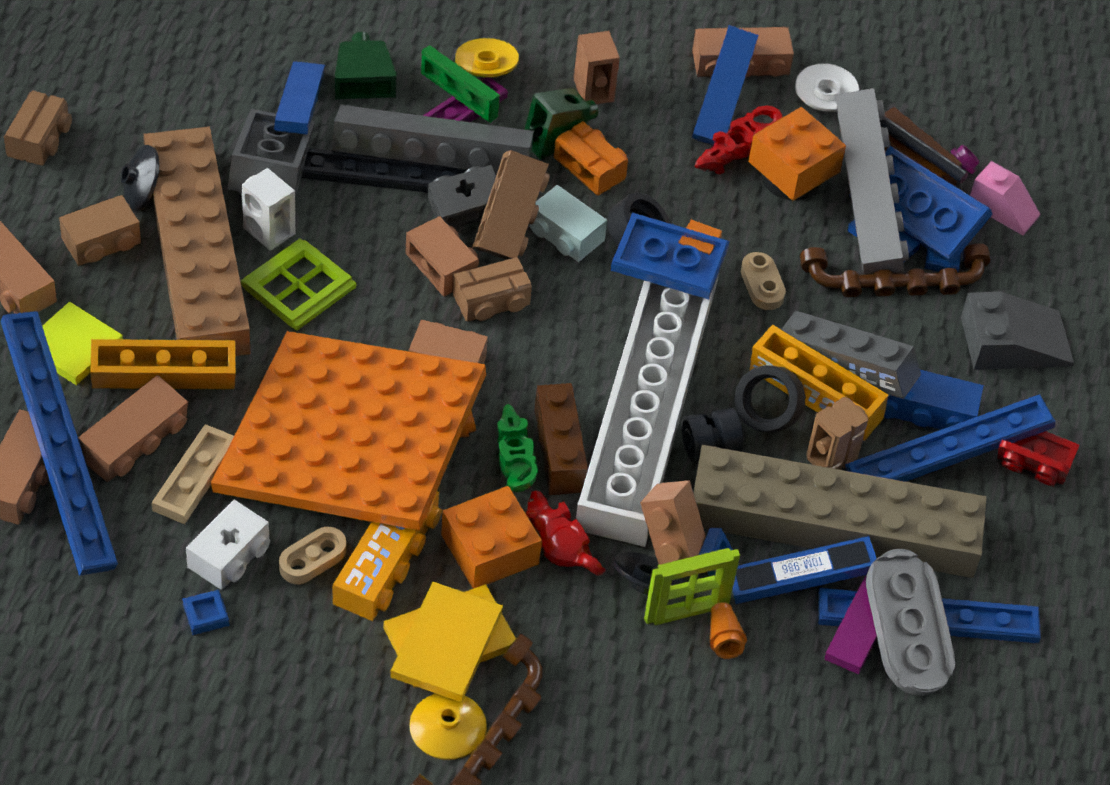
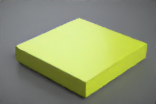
[42,302,123,385]

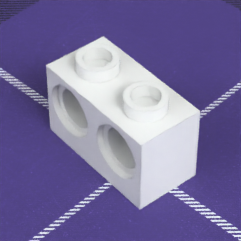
[242,168,295,251]

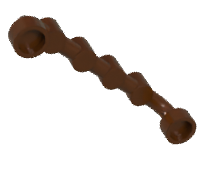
[800,243,991,297]
[411,633,543,785]

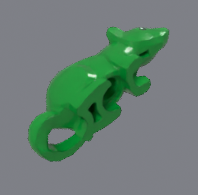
[497,404,538,493]

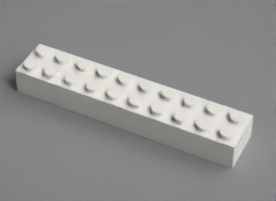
[576,274,719,547]

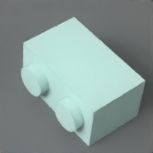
[529,185,607,262]

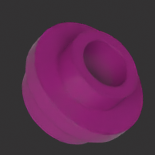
[951,144,980,174]

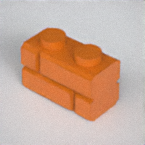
[554,121,628,196]

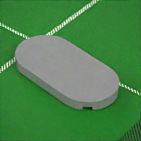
[866,549,955,696]

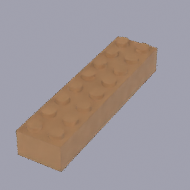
[143,127,251,356]

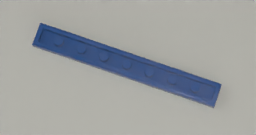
[0,311,118,576]

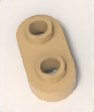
[741,252,786,310]
[279,527,346,584]

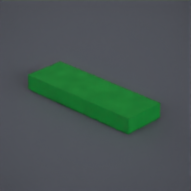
[421,45,500,123]

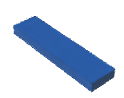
[692,25,759,145]
[274,61,325,134]

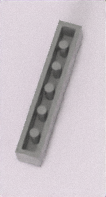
[835,88,909,274]

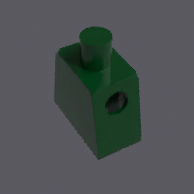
[335,32,396,100]
[524,88,599,160]

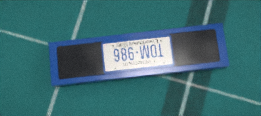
[732,536,877,604]

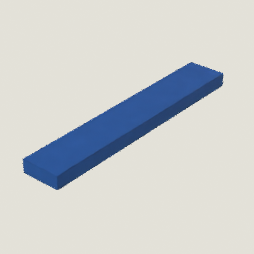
[845,394,1055,482]
[818,588,1041,643]

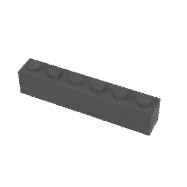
[332,105,534,173]

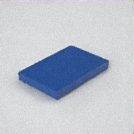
[611,213,730,300]

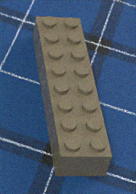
[693,445,987,578]

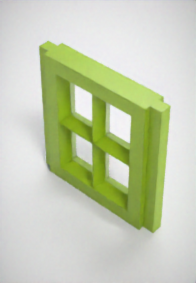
[240,238,357,331]
[644,548,740,625]

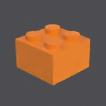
[749,107,846,201]
[441,486,542,589]

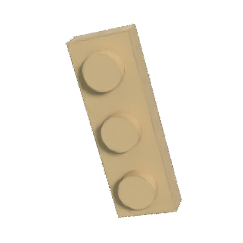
[152,424,234,524]

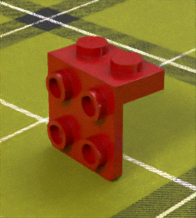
[997,431,1080,487]

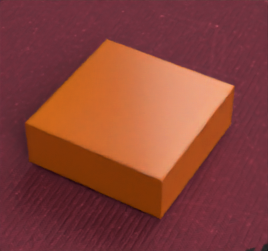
[678,219,722,255]

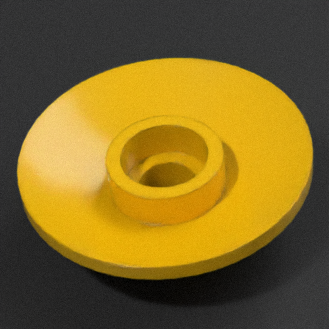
[455,38,519,77]
[410,694,486,760]

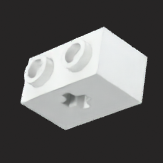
[186,500,270,590]

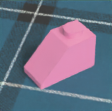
[970,161,1040,235]

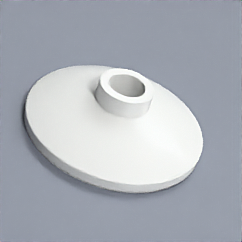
[796,64,859,112]

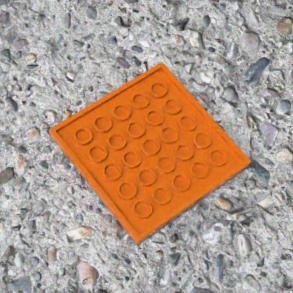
[211,331,486,531]

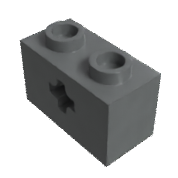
[428,165,496,228]

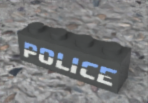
[781,311,921,399]

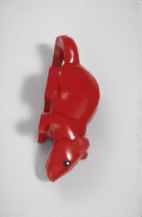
[695,105,783,174]
[526,491,606,576]

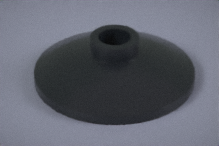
[120,145,159,211]
[613,552,685,595]

